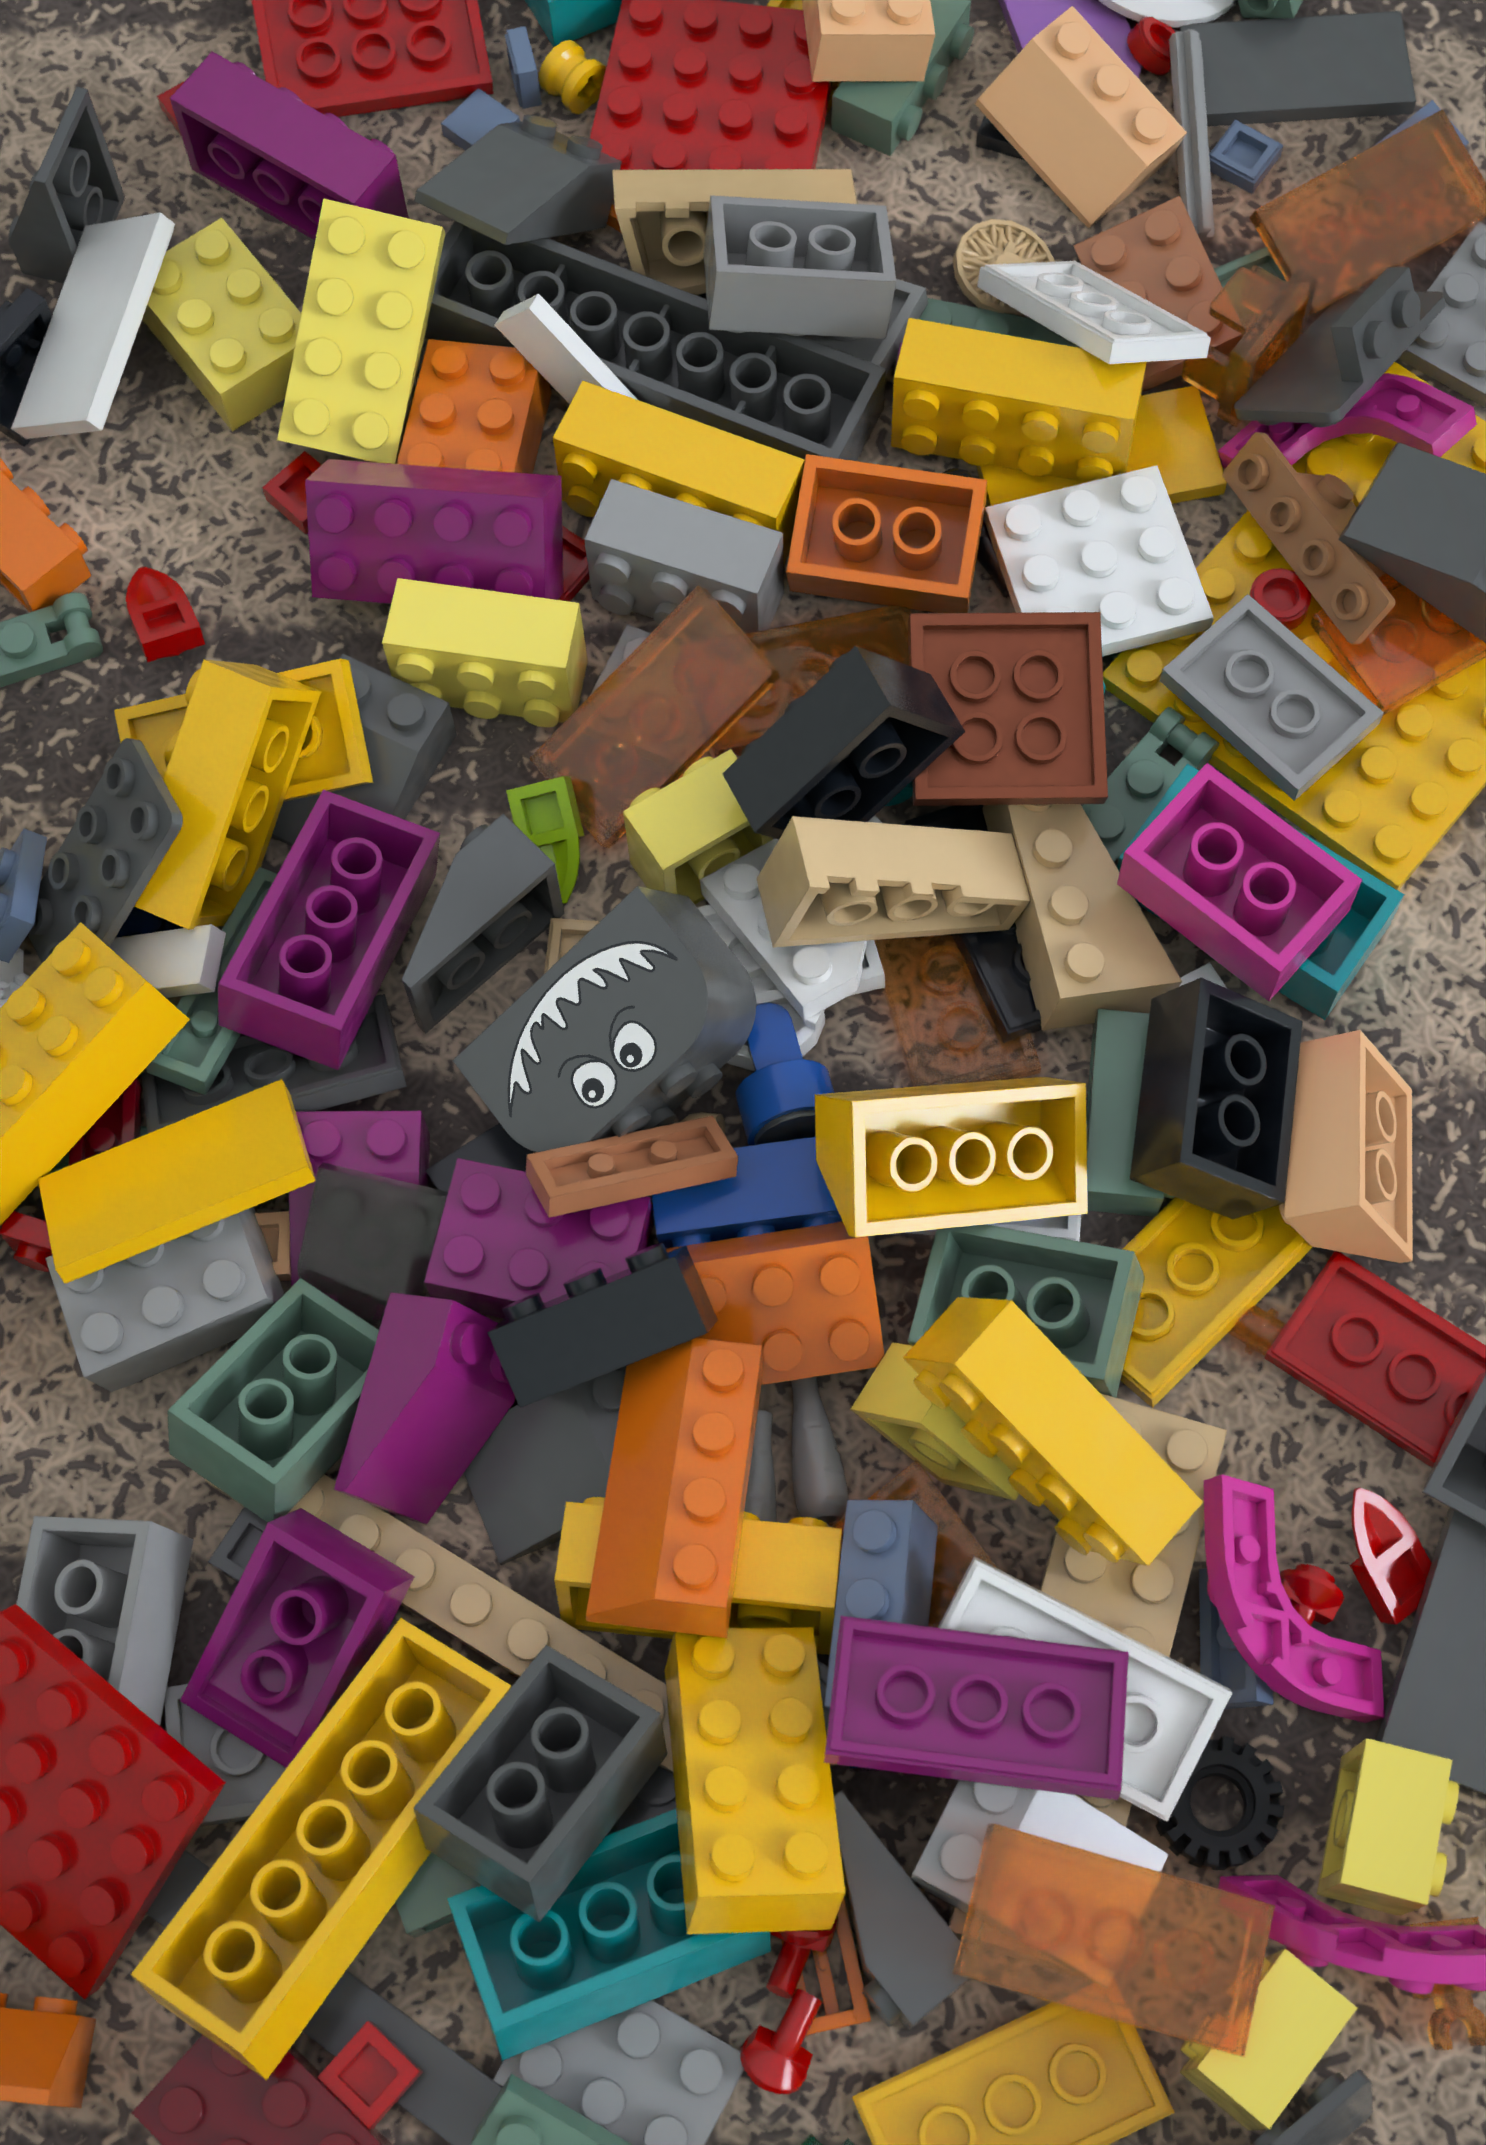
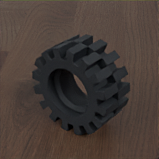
[1155,1736,1284,1870]

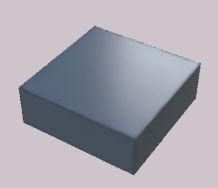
[505,26,542,109]
[441,89,520,151]
[1209,120,1283,194]

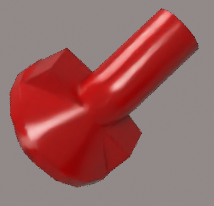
[1280,1564,1344,1626]
[766,1916,839,1999]
[740,1988,822,2094]

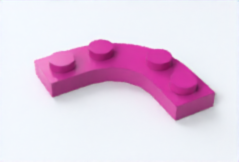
[1218,373,1477,469]
[1203,1474,1385,1723]
[1216,1875,1486,1994]

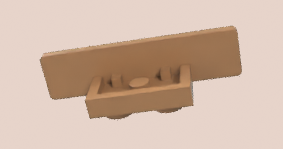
[1223,432,1395,644]

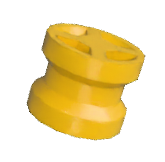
[538,40,606,114]

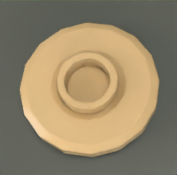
[953,219,1055,317]

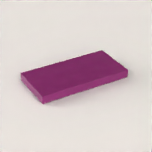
[824,1616,1129,1800]

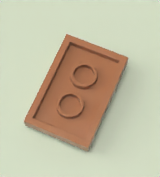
[1073,195,1247,392]

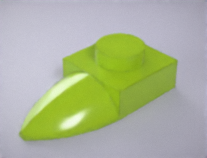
[506,776,584,904]

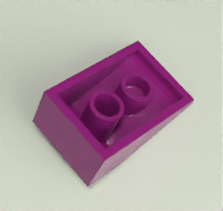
[289,1111,430,1320]
[334,1292,515,1524]
[180,1508,415,1768]

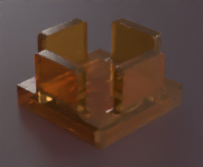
[1181,265,1318,428]

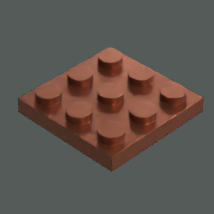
[908,612,1108,806]

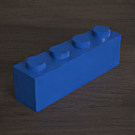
[652,1137,842,1249]

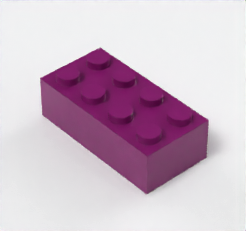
[170,51,409,240]
[305,459,563,604]
[218,789,440,1070]

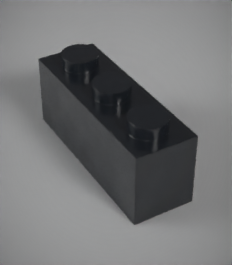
[488,1242,718,1408]

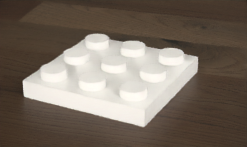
[984,465,1214,657]

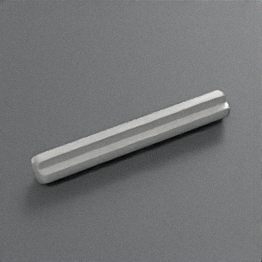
[1169,29,1215,241]

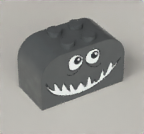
[452,886,756,1152]

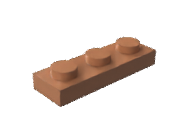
[526,1115,738,1218]

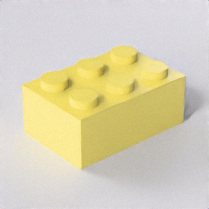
[142,218,301,432]
[382,578,588,727]

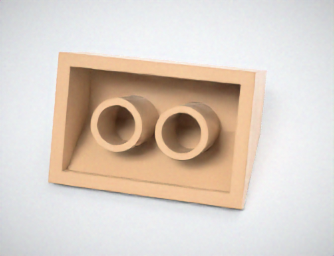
[975,6,1187,228]
[1279,1030,1413,1263]

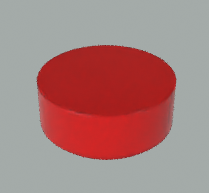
[1127,17,1175,75]
[1249,568,1311,630]

